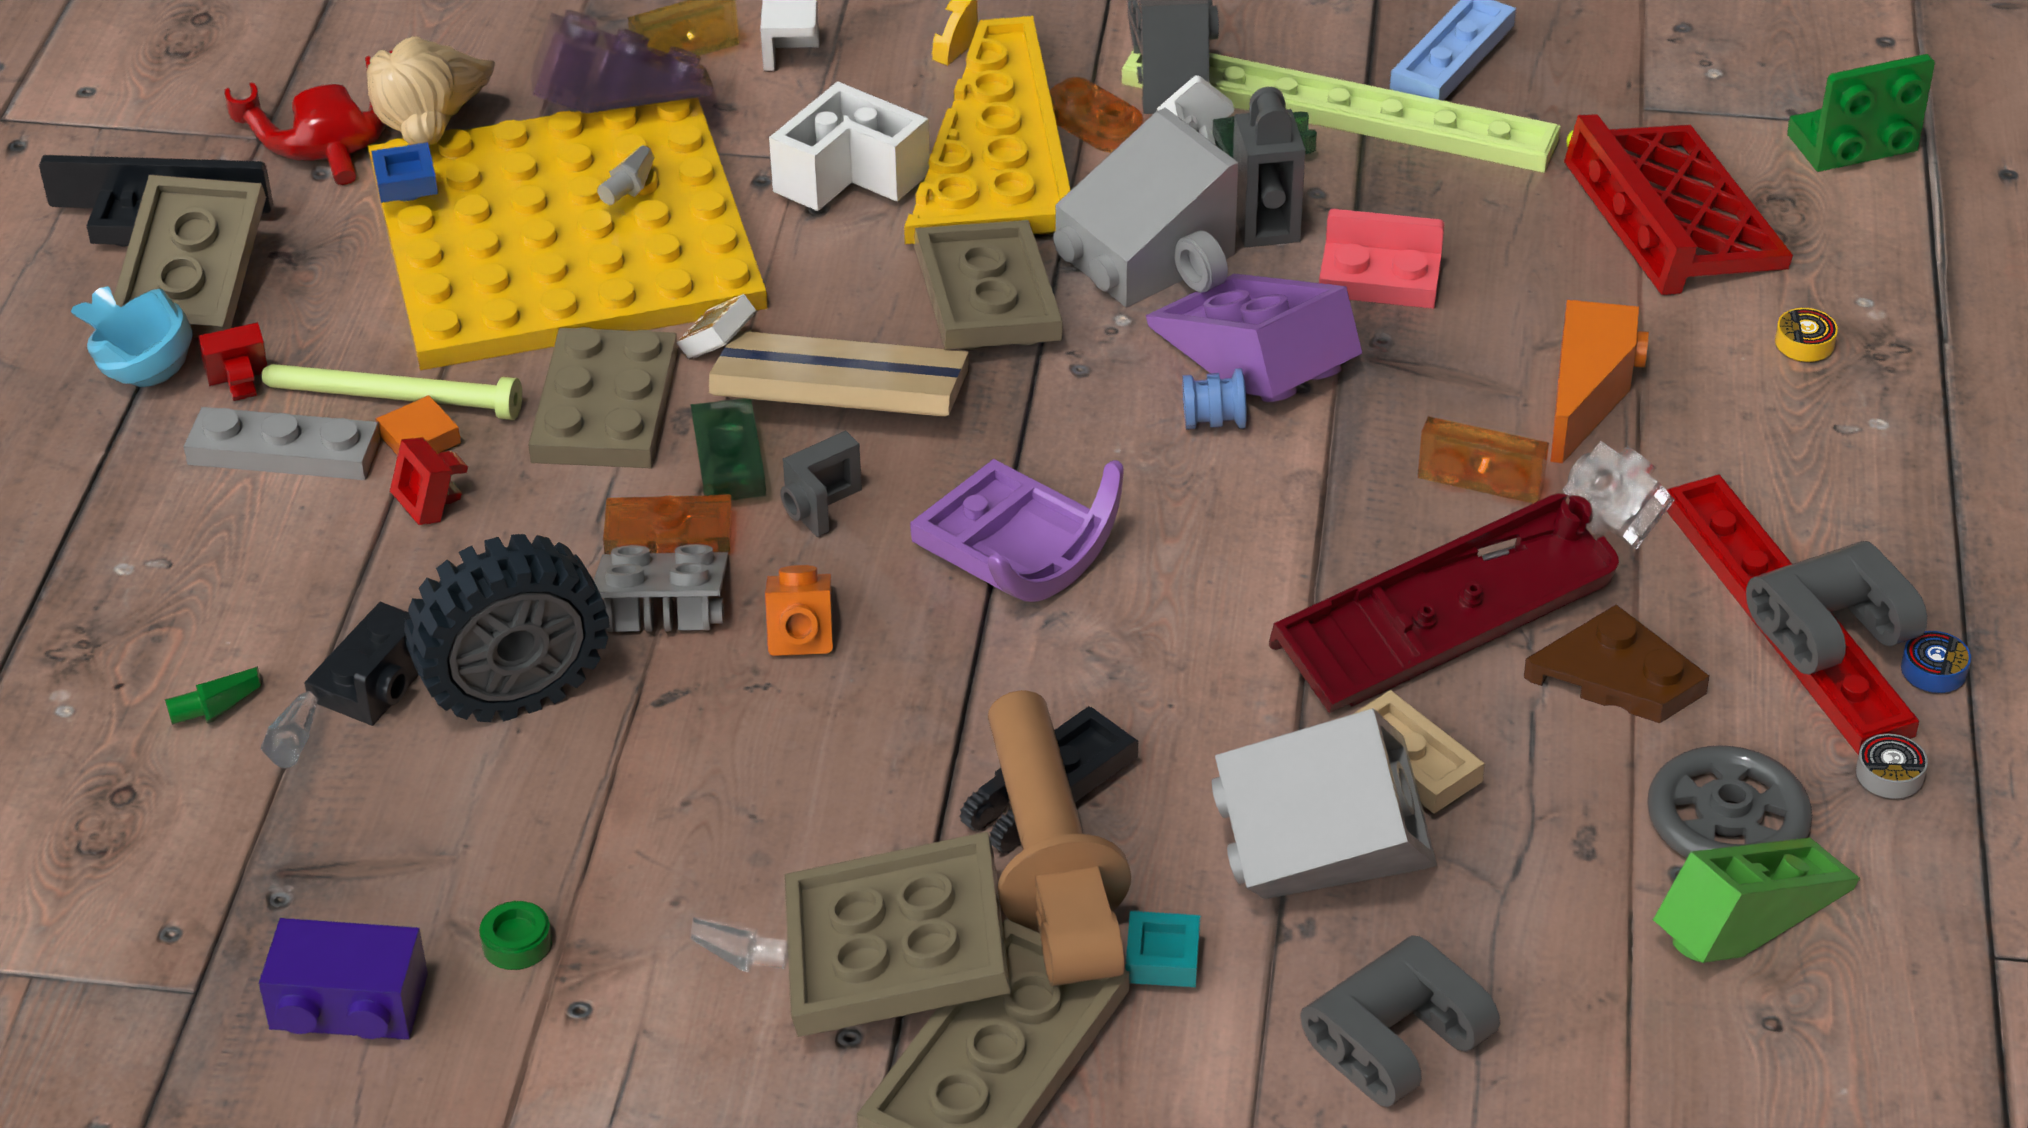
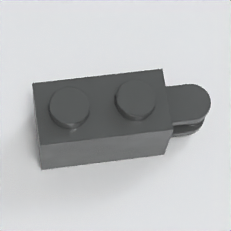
[1233,87,1305,248]

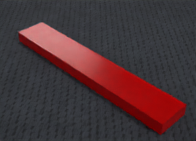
[1662,474,1919,755]

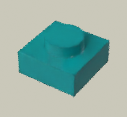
[1125,911,1200,987]

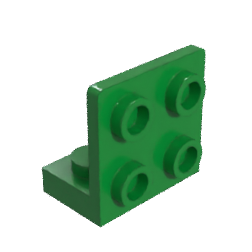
[1787,54,1935,172]

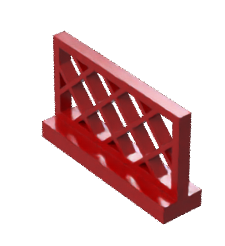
[1564,114,1793,295]

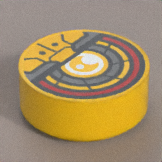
[1775,308,1838,362]

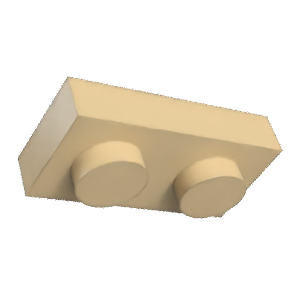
[1351,690,1485,814]

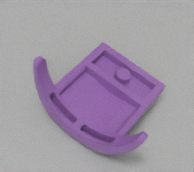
[910,459,1124,602]

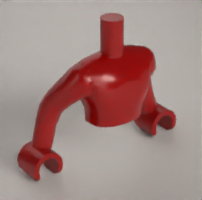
[225,50,393,185]

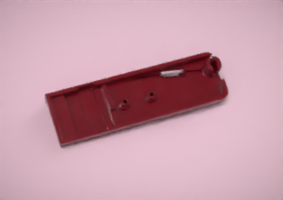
[1269,493,1619,713]

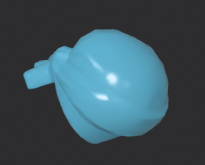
[71,286,192,387]

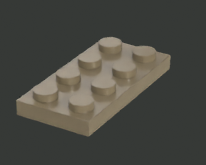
[857,919,1130,1128]

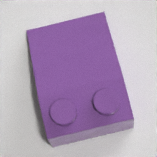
[1146,274,1362,402]

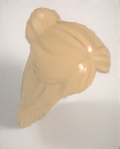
[366,36,495,146]

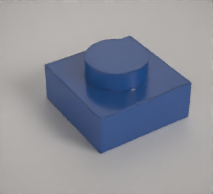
[371,142,438,203]

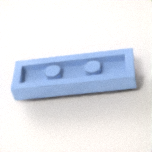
[1390,0,1516,101]

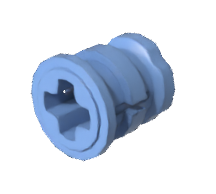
[1182,368,1247,430]

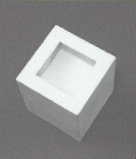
[760,0,819,71]

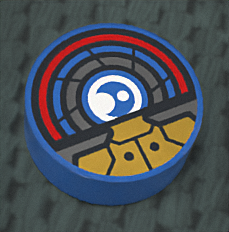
[1901,631,1971,693]

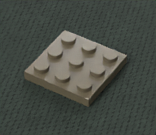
[785,831,1010,1037]

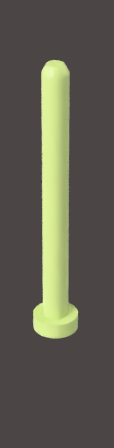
[262,364,522,420]

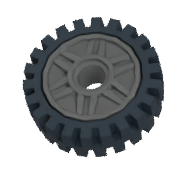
[404,534,610,722]

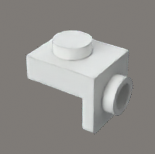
[1157,76,1234,145]

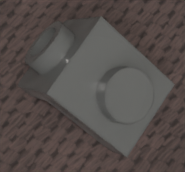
[780,430,862,537]

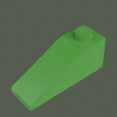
[1653,838,1860,963]

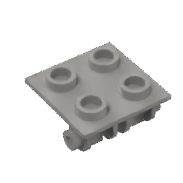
[594,544,728,632]

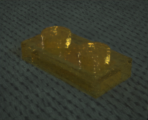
[628,0,739,73]

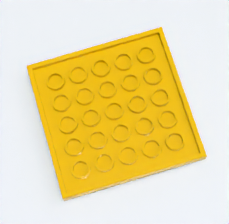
[368,91,768,371]

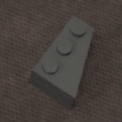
[1127,0,1219,114]

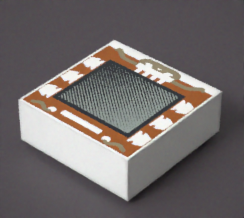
[676,294,756,359]

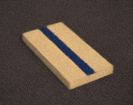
[709,331,969,417]

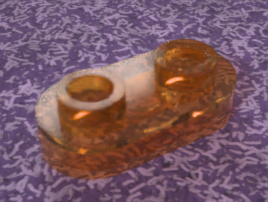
[1050,77,1143,153]

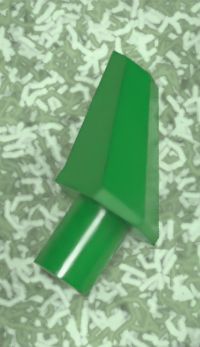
[165,666,262,725]

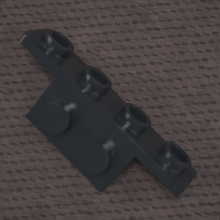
[39,155,273,247]

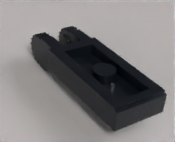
[959,706,1138,854]

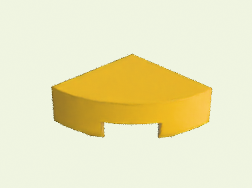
[932,0,978,66]

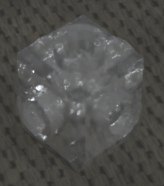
[1562,441,1675,550]

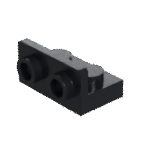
[304,601,419,726]

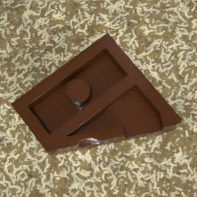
[1524,604,1710,723]

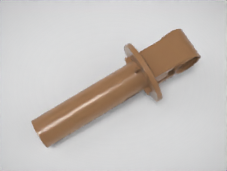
[988,690,1131,987]

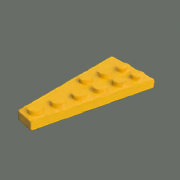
[904,16,1071,244]

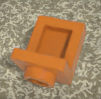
[765,565,833,656]

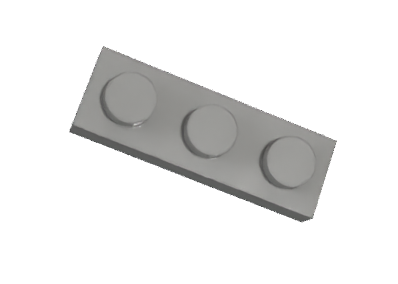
[183,407,381,480]

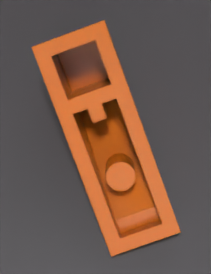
[1550,300,1649,463]

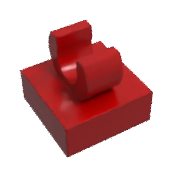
[199,322,267,401]
[390,437,468,525]

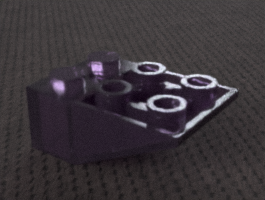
[530,10,714,113]

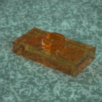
[603,495,733,554]

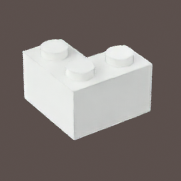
[769,81,930,211]

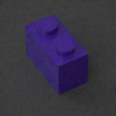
[259,918,428,1040]

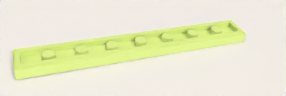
[1122,51,1560,173]

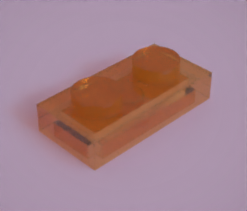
[1417,416,1549,504]

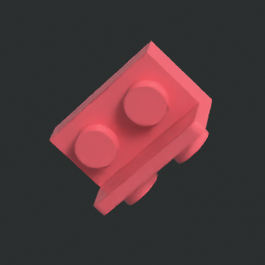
[1319,209,1444,309]

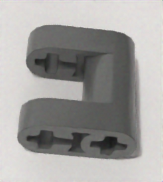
[1746,541,1928,675]
[1300,935,1500,1107]

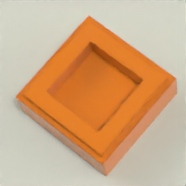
[376,395,461,456]

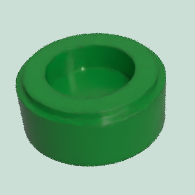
[479,901,552,970]

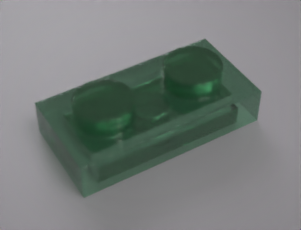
[690,398,766,503]

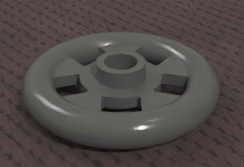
[1647,745,1812,858]

